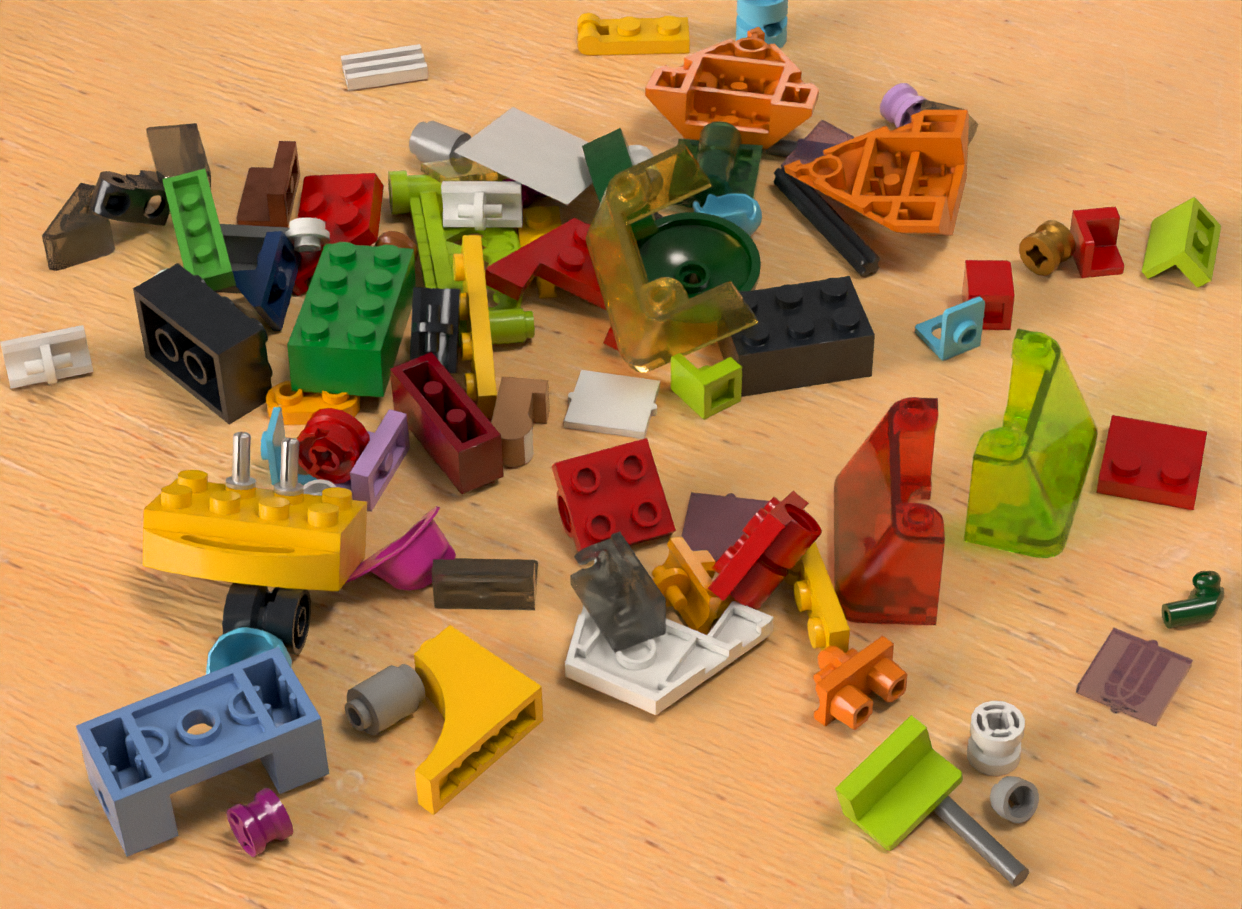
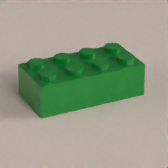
[287,242,416,397]

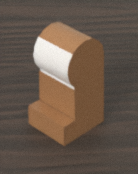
[491,377,550,467]

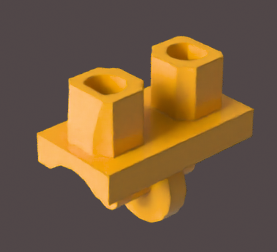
[647,537,737,635]

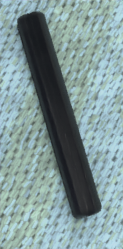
[773,167,880,277]

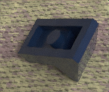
[233,231,302,331]

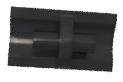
[410,287,461,374]

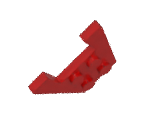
[485,218,650,362]

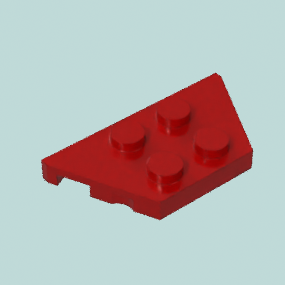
[293,173,384,296]

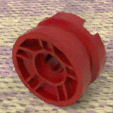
[297,408,370,484]

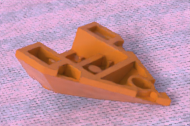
[645,27,819,150]
[784,110,969,236]

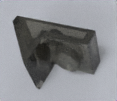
[42,183,115,271]

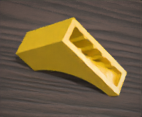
[414,625,544,815]

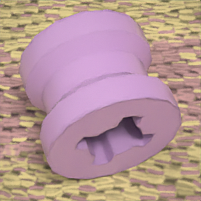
[880,83,933,128]

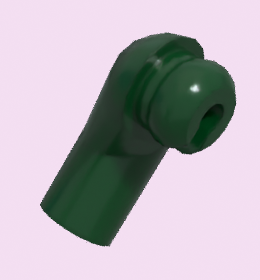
[1162,570,1224,629]

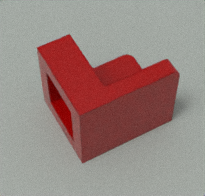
[1070,206,1125,278]
[962,260,1015,330]

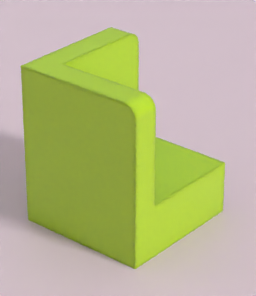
[671,353,742,420]

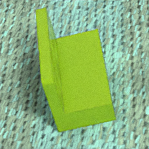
[1142,197,1221,288]
[835,715,963,851]

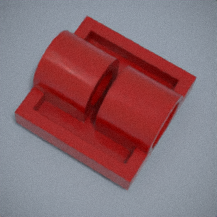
[551,438,676,560]
[708,490,822,610]

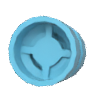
[736,0,788,48]

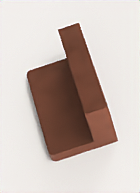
[236,141,300,228]

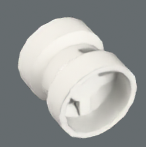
[967,701,1025,776]

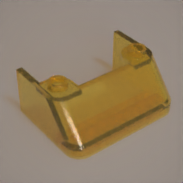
[586,143,758,372]

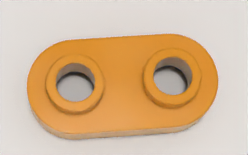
[266,381,361,425]

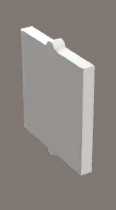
[564,370,660,439]

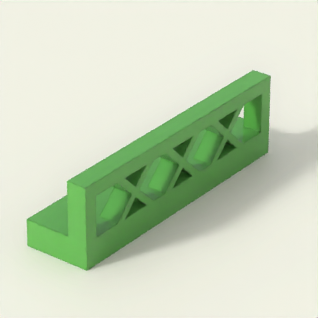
[162,168,236,291]

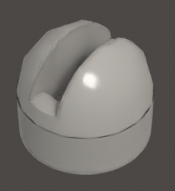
[990,776,1039,823]

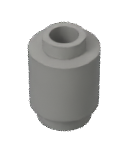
[409,121,472,173]
[345,664,425,735]

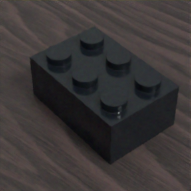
[133,263,273,425]
[716,276,875,397]

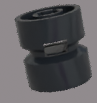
[222,583,311,655]

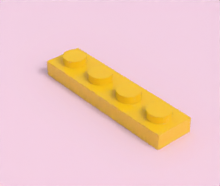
[453,235,497,418]

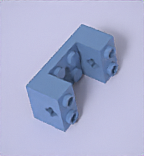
[76,646,329,857]

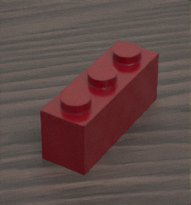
[390,352,504,495]

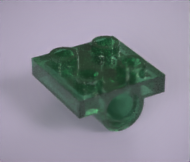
[667,121,763,208]

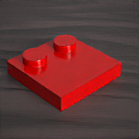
[1096,415,1207,510]

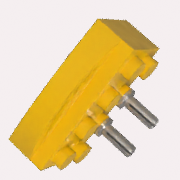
[143,432,367,591]

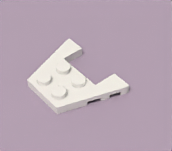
[565,547,774,715]

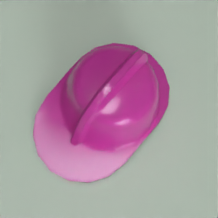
[345,506,456,591]

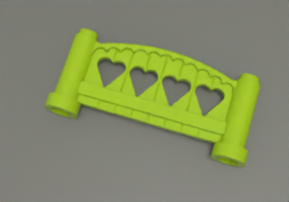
[388,170,535,347]

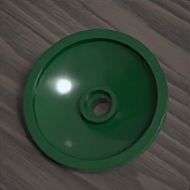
[625,212,761,319]

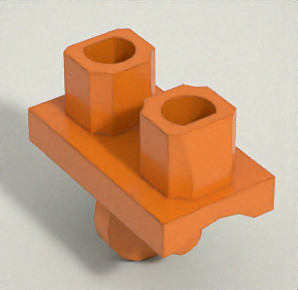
[813,635,908,730]

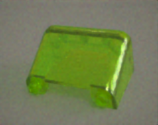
[964,329,1098,558]

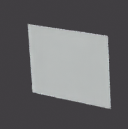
[454,107,593,205]

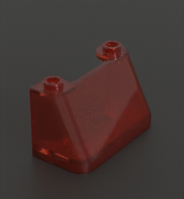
[833,397,945,625]

